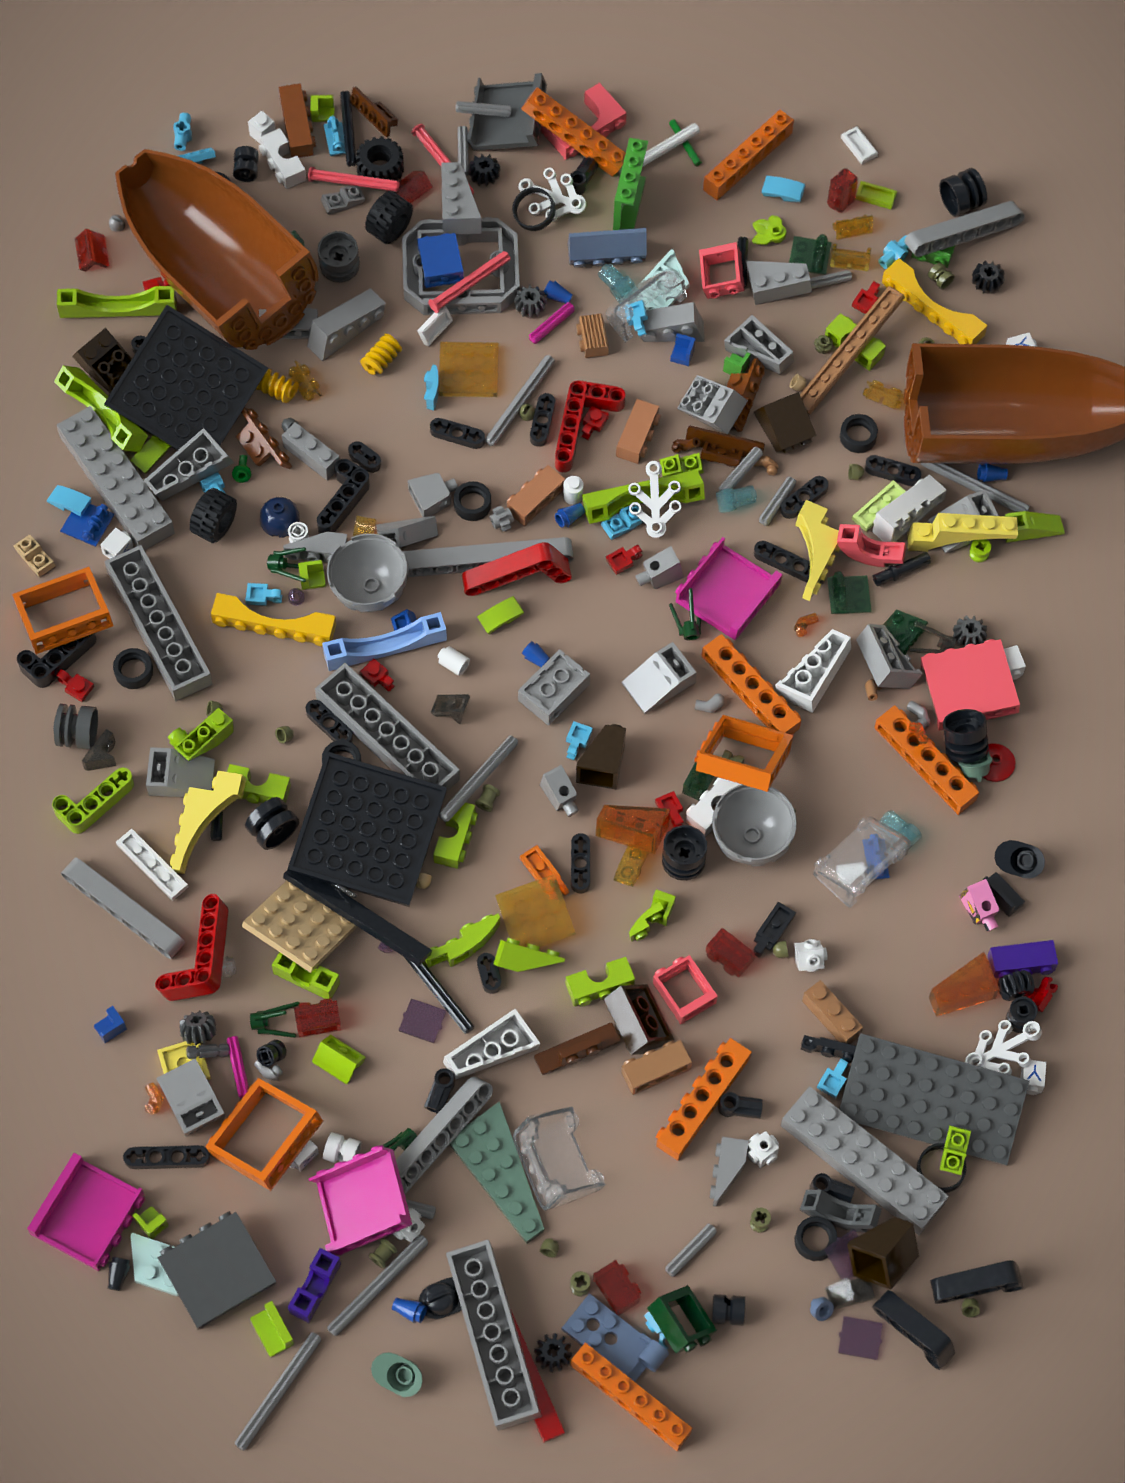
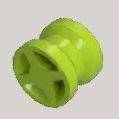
[969,539,991,562]

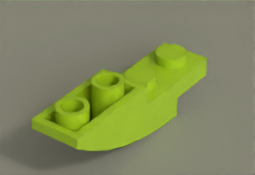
[425,913,500,968]

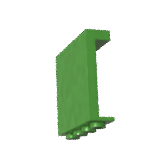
[613,138,648,230]

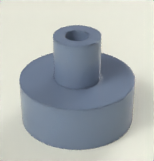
[810,1297,834,1321]

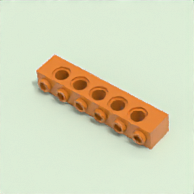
[521,87,626,177]
[703,109,794,201]
[702,634,802,735]
[874,705,979,815]
[656,1038,752,1161]
[571,1343,693,1451]

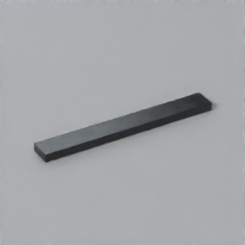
[283,870,432,966]

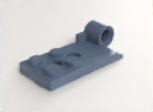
[562,1293,669,1382]

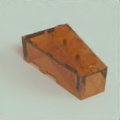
[596,805,670,854]
[929,952,1000,1017]

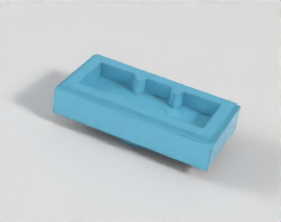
[178,147,216,164]

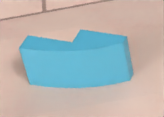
[761,176,806,202]
[424,364,439,411]
[47,485,92,517]
[601,506,643,540]

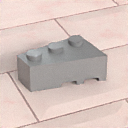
[746,261,812,305]
[640,302,704,342]
[724,315,794,374]
[856,624,923,689]

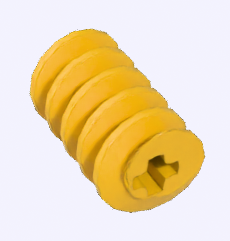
[360,333,402,375]
[256,369,299,403]

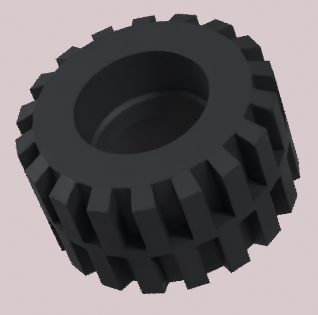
[356,136,404,181]
[365,191,413,244]
[190,488,237,543]

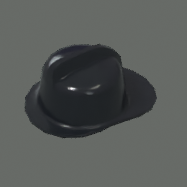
[994,840,1045,879]
[419,1277,462,1319]

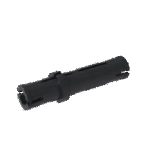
[872,552,931,586]

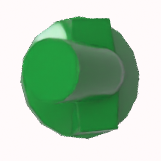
[232,455,251,483]

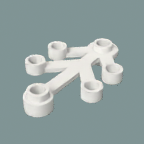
[518,168,586,222]
[628,461,681,538]
[965,1020,1042,1075]

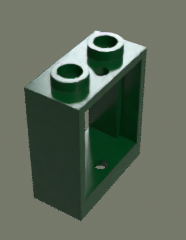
[647,1285,717,1354]

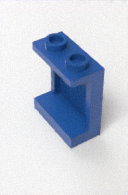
[417,233,464,288]

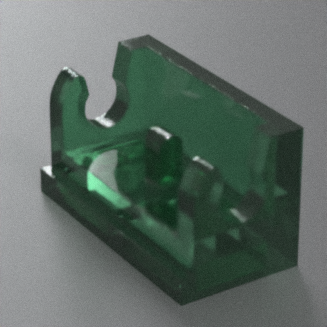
[682,762,715,801]

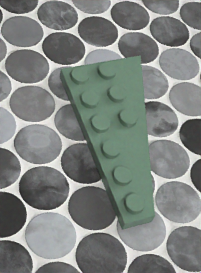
[449,1101,544,1244]

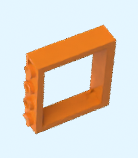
[12,567,114,654]
[694,715,794,792]
[205,1078,323,1191]

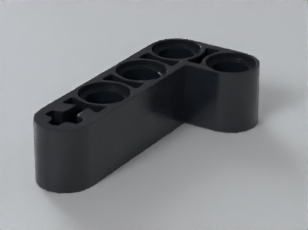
[317,459,370,534]
[17,633,97,688]
[930,1260,1023,1304]
[872,1290,955,1370]

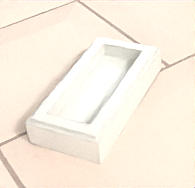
[841,127,878,164]
[417,306,453,346]

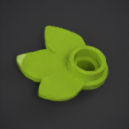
[752,215,787,245]

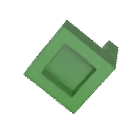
[723,352,751,375]

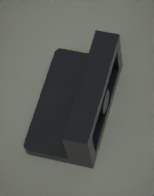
[983,872,1025,917]

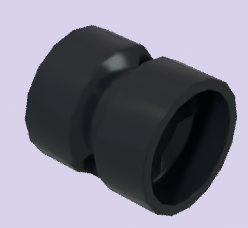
[233,146,259,182]
[1006,997,1038,1033]
[712,1294,746,1326]

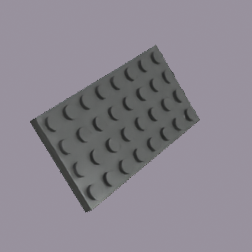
[839,1033,1029,1165]

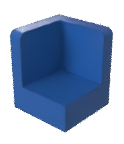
[670,333,696,366]
[94,1006,127,1043]

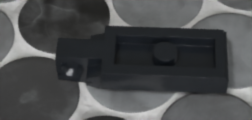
[752,902,796,958]
[801,1035,856,1063]

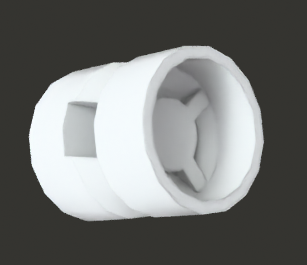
[323,1132,361,1163]

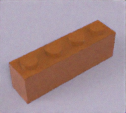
[279,83,316,158]

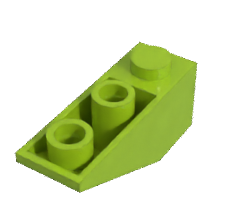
[1005,511,1065,543]
[174,708,234,761]
[493,938,565,972]

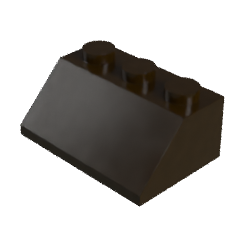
[604,984,674,1055]

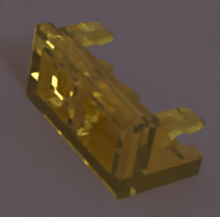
[830,244,871,271]

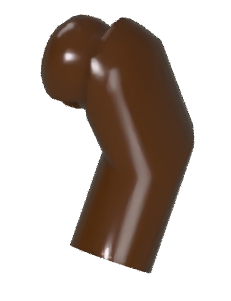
[671,437,701,453]

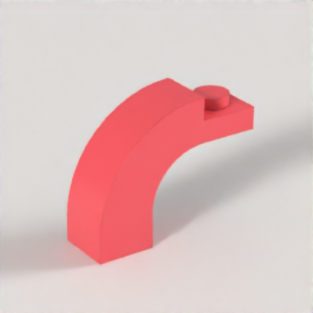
[837,524,906,567]

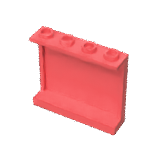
[921,639,1020,731]

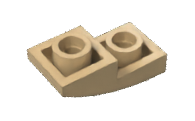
[14,534,56,578]

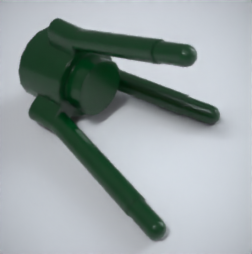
[267,547,306,582]
[669,588,701,640]
[250,1002,300,1038]
[383,1128,417,1151]

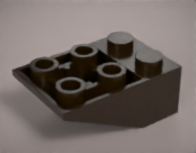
[72,327,132,393]

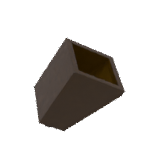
[754,392,817,453]
[576,724,626,790]
[847,1217,919,1290]

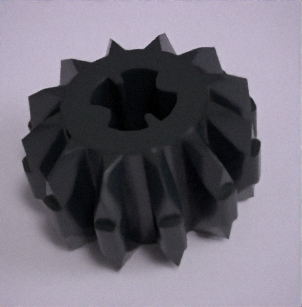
[468,154,500,187]
[972,260,1005,294]
[998,970,1035,1001]
[534,1333,572,1373]

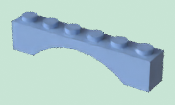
[322,612,447,671]

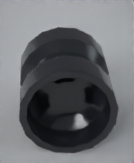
[256,1039,287,1067]

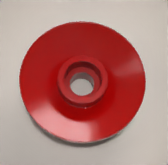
[982,743,1016,782]

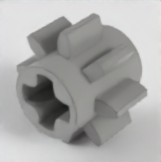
[490,506,514,532]

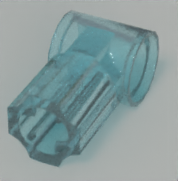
[598,264,636,301]
[716,485,757,513]
[879,810,922,851]

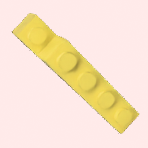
[795,500,840,601]
[907,513,1018,552]
[170,771,246,874]

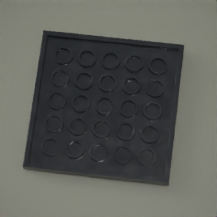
[104,305,268,451]
[288,752,447,907]

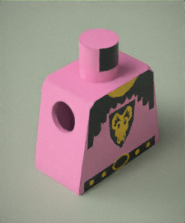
[959,879,999,932]

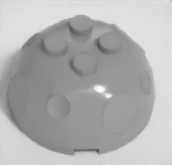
[327,534,409,612]
[712,784,796,866]

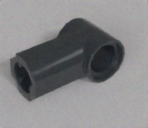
[569,157,599,195]
[424,1068,455,1114]
[718,1092,763,1119]
[809,1173,855,1203]

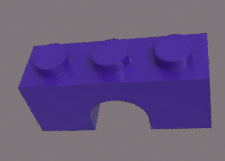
[288,1248,341,1323]

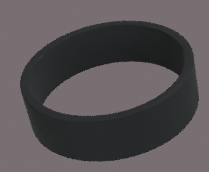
[512,187,556,231]
[917,1143,967,1193]

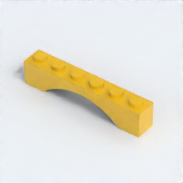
[882,258,987,344]
[211,593,336,646]

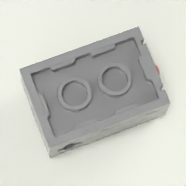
[518,649,590,726]

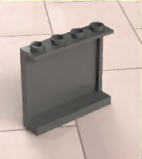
[467,73,547,151]
[157,1211,276,1330]

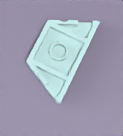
[623,249,690,310]
[131,1233,178,1296]

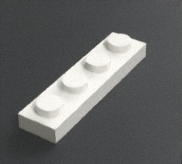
[116,829,188,901]

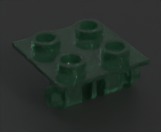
[789,234,832,275]
[827,571,872,614]
[883,609,928,655]

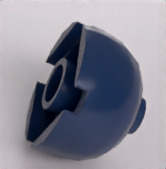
[260,497,300,538]

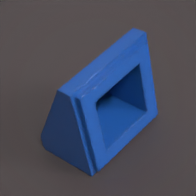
[391,609,417,631]

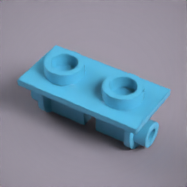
[323,116,346,156]

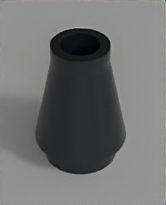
[107,1257,131,1291]

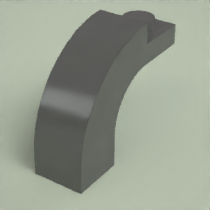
[800,1190,882,1232]

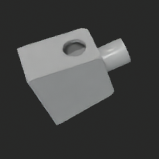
[408,473,458,517]
[635,546,684,589]
[540,765,579,817]

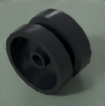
[245,797,299,850]

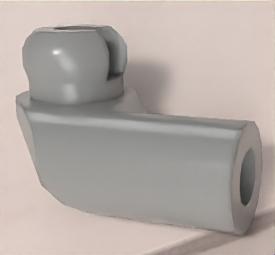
[695,694,724,713]
[907,701,930,730]
[254,1060,283,1081]

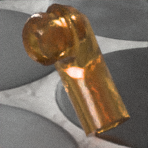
[794,613,818,637]
[909,722,929,744]
[145,1082,163,1115]

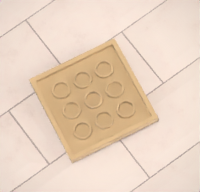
[242,880,357,973]

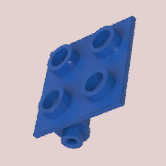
[60,504,115,547]

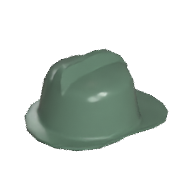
[958,752,992,782]
[371,1352,423,1397]

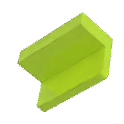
[312,1034,366,1084]
[250,1301,294,1357]

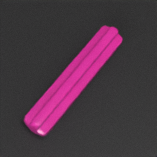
[529,302,575,344]
[227,1036,249,1098]

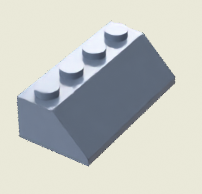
[567,228,647,267]

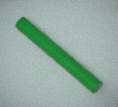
[669,119,702,166]

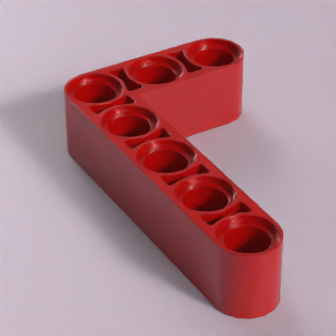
[555,380,625,473]
[462,542,572,596]
[155,894,229,1001]

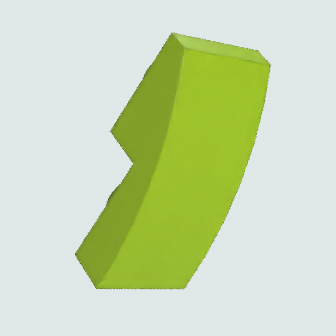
[130,436,171,474]
[659,453,704,477]
[477,596,524,634]
[629,902,664,941]
[939,1125,971,1175]

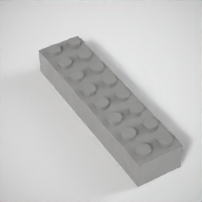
[57,406,175,551]
[104,545,213,702]
[315,663,460,791]
[781,1086,949,1236]
[446,1239,542,1431]

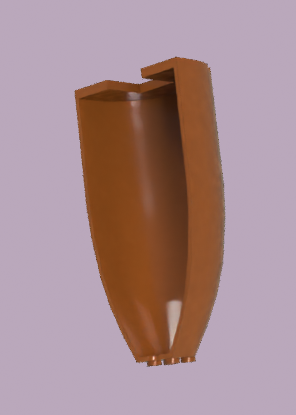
[115,149,319,350]
[904,343,1125,464]

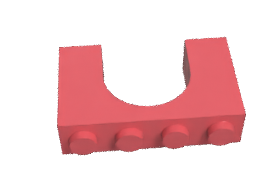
[540,83,626,160]

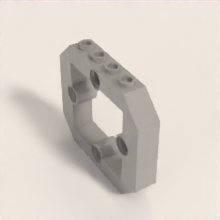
[402,217,520,315]

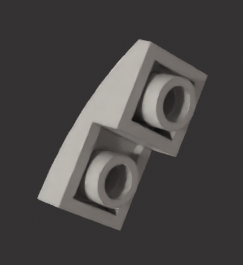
[321,185,365,214]

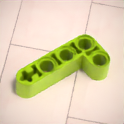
[52,767,134,834]

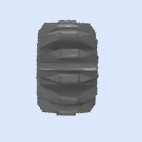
[514,284,547,319]
[953,615,987,646]
[179,1010,216,1046]

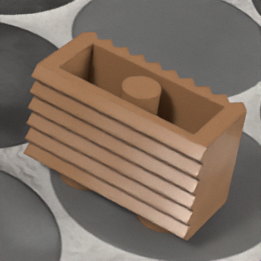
[576,313,609,358]

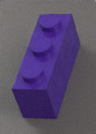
[988,940,1058,979]

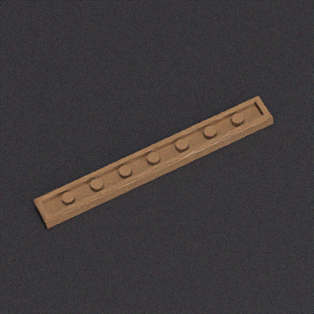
[800,286,905,415]

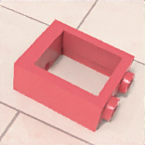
[699,242,745,299]
[653,955,718,1024]

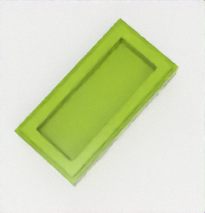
[855,181,897,210]

